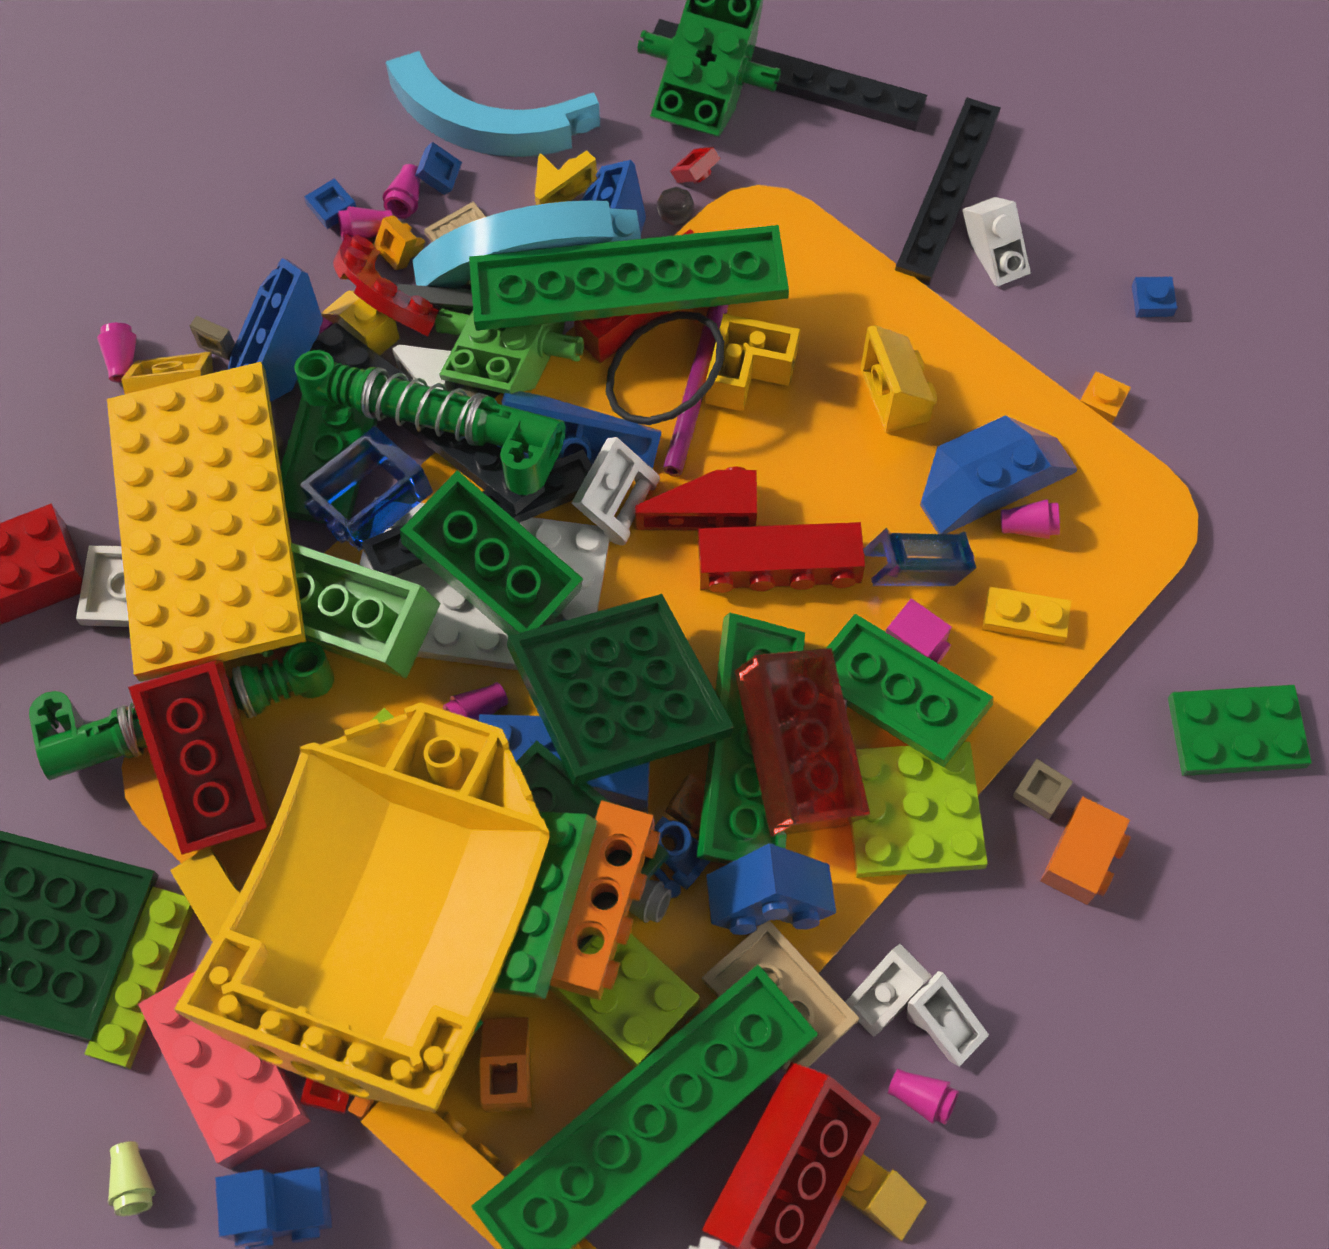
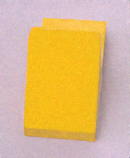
[535,150,597,205]
[841,1154,927,1241]

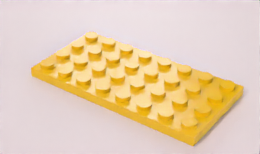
[107,362,306,682]

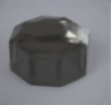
[657,186,694,226]

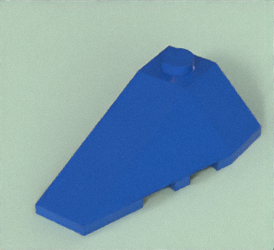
[499,391,661,469]

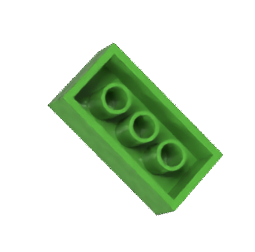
[291,543,441,679]

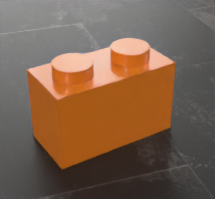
[1040,796,1131,905]

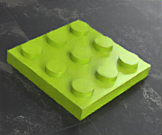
[843,741,988,878]

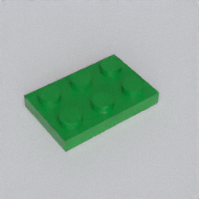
[1168,685,1312,776]

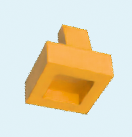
[374,215,425,270]

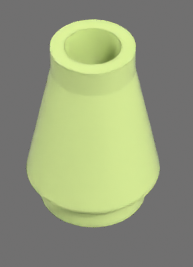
[108,1141,156,1216]

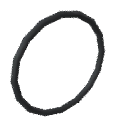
[605,311,725,425]

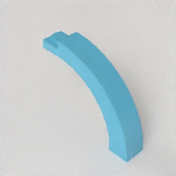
[385,51,600,157]
[413,201,641,289]

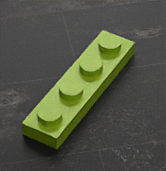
[84,887,194,1069]

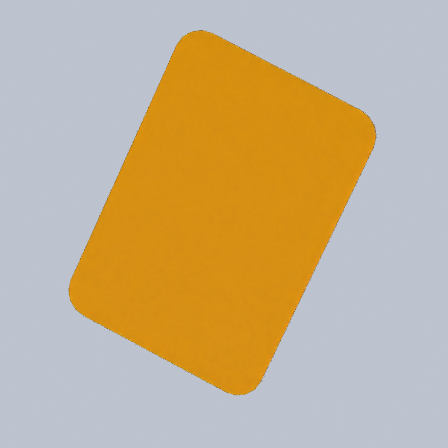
[121,185,1199,1177]

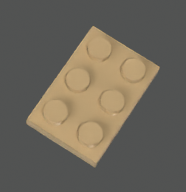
[702,921,860,1073]

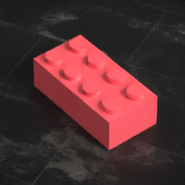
[138,971,311,1169]

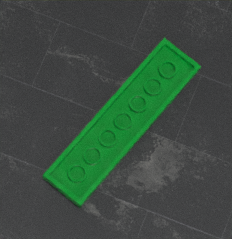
[469,225,789,331]
[471,964,818,1249]

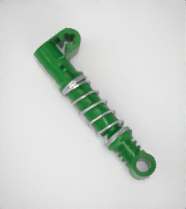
[294,350,565,495]
[29,641,334,781]

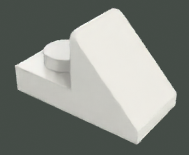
[845,944,932,1037]
[907,971,989,1067]

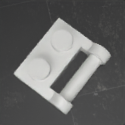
[572,437,660,545]

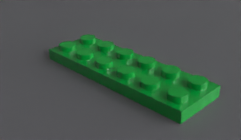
[697,612,805,865]

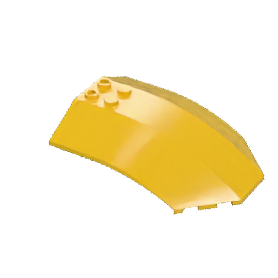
[174,702,550,1112]

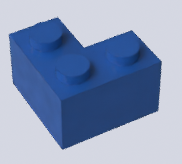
[706,843,836,935]
[215,1166,332,1249]

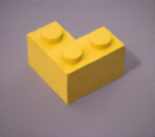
[705,314,800,411]

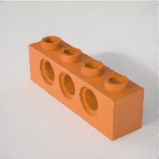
[550,800,660,1000]

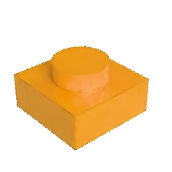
[1080,371,1131,424]

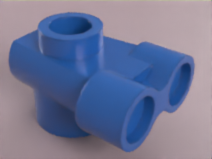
[654,816,711,890]

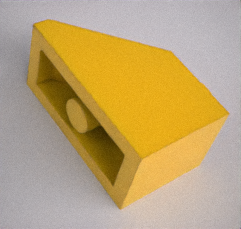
[321,290,400,355]

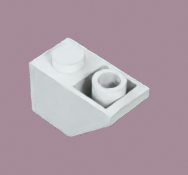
[962,197,1031,286]

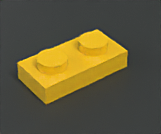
[982,587,1071,644]

